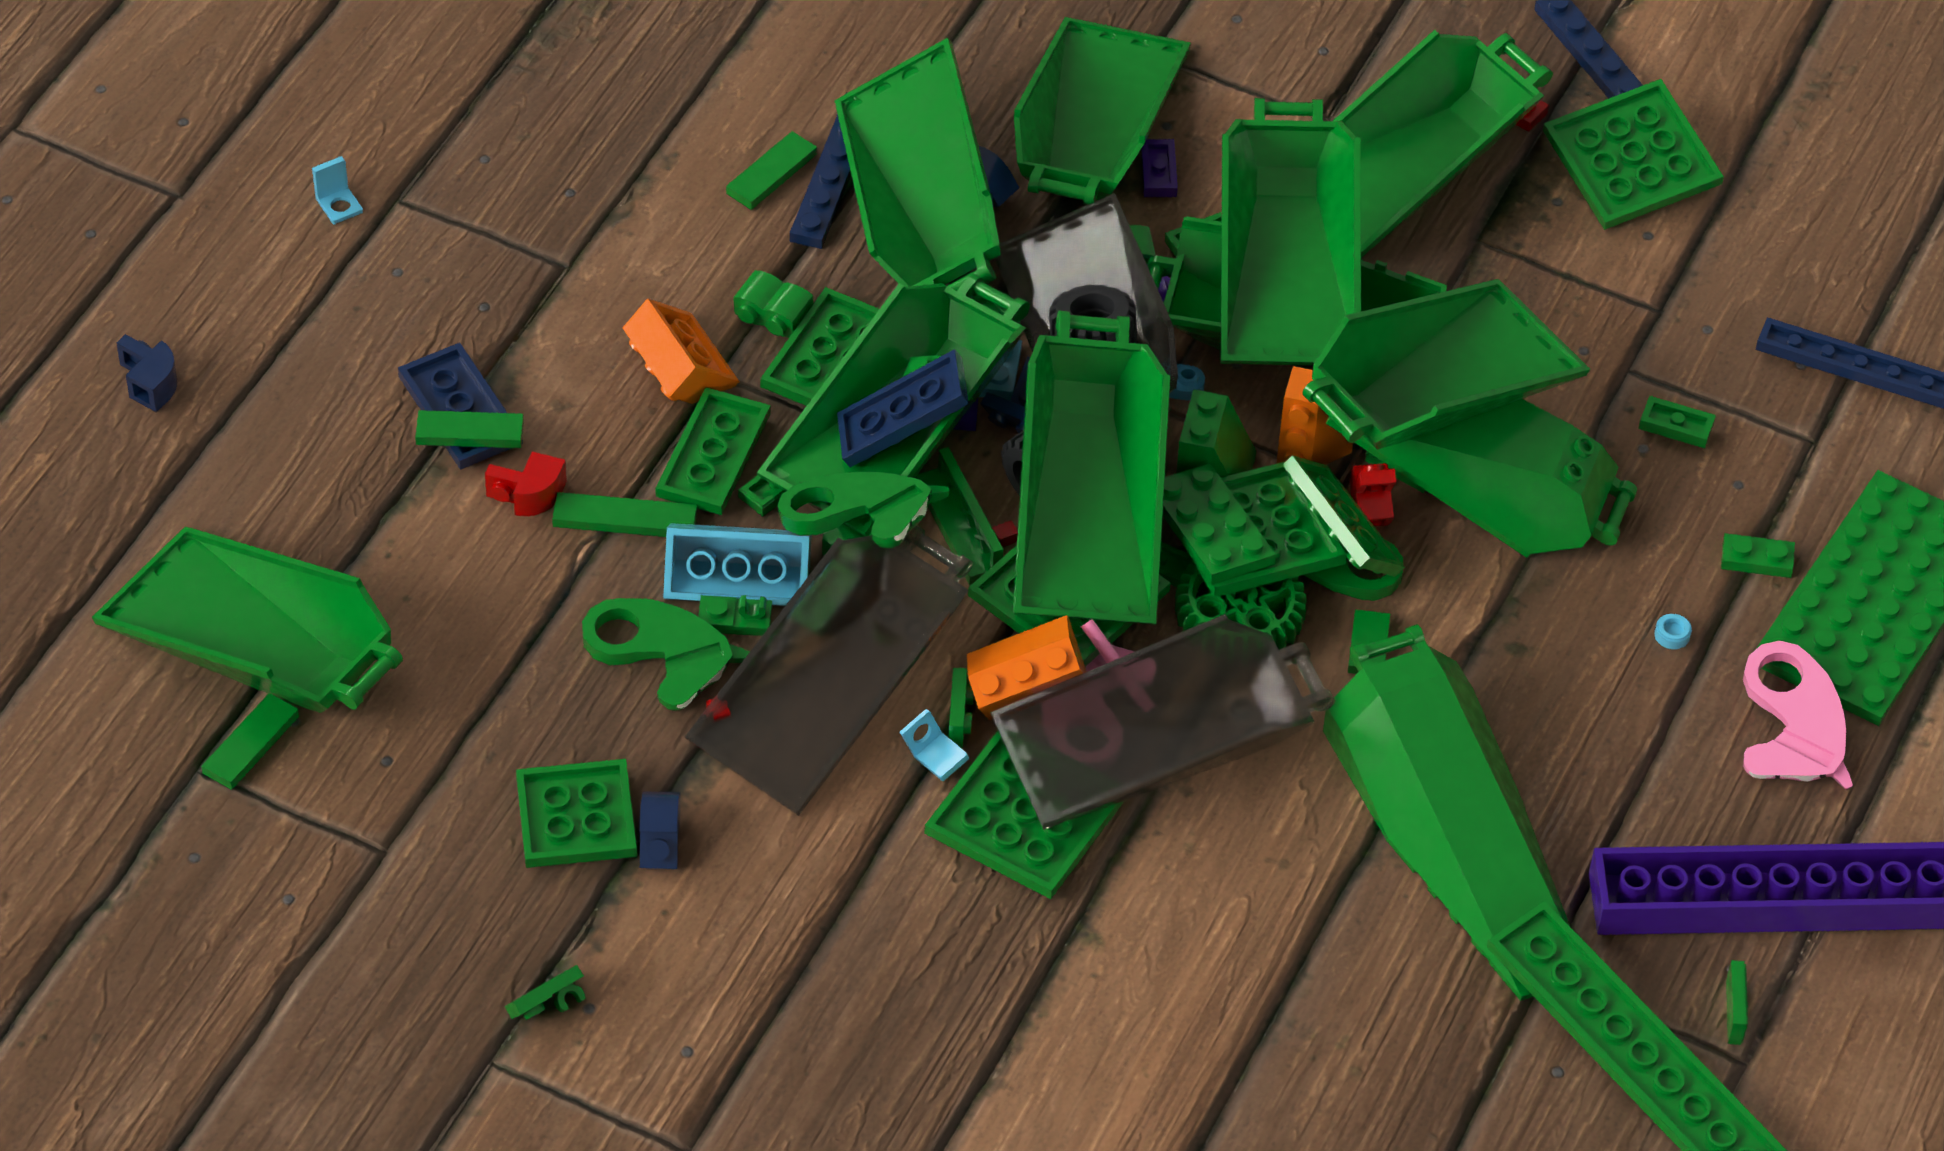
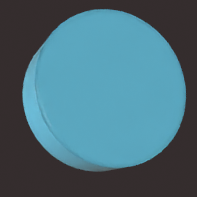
[1654,614,1692,649]

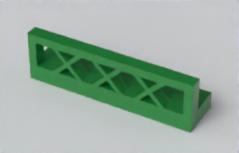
[916,447,1003,586]

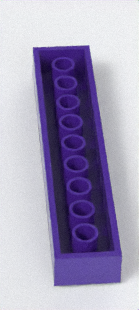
[1589,842,1944,935]

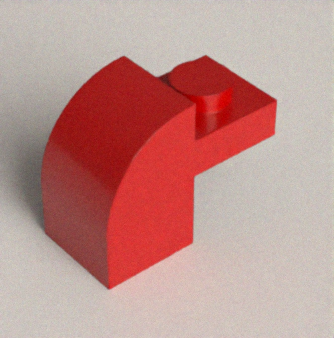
[485,451,567,516]
[1350,463,1396,527]

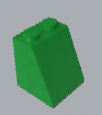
[1176,389,1257,477]

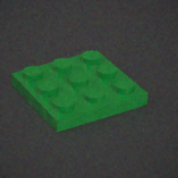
[516,759,637,868]

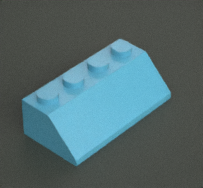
[663,523,812,606]

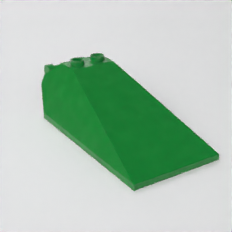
[1014,17,1191,206]
[1333,30,1553,258]
[835,38,1000,291]
[1221,98,1361,365]
[757,274,1030,537]
[1302,279,1590,449]
[1013,310,1170,625]
[1326,399,1637,558]
[92,526,403,713]

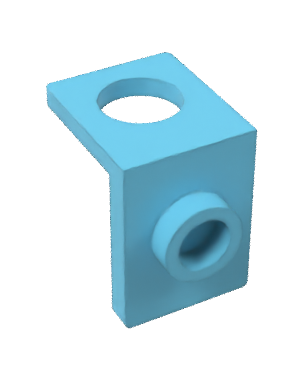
[312,156,363,224]
[900,709,969,781]

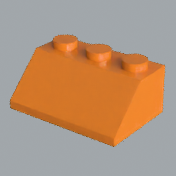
[623,298,740,404]
[1276,366,1354,465]
[967,615,1090,721]

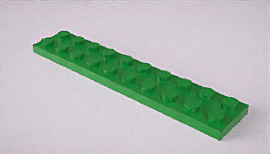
[1487,900,1787,1151]

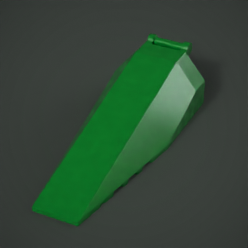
[1323,624,1570,1001]

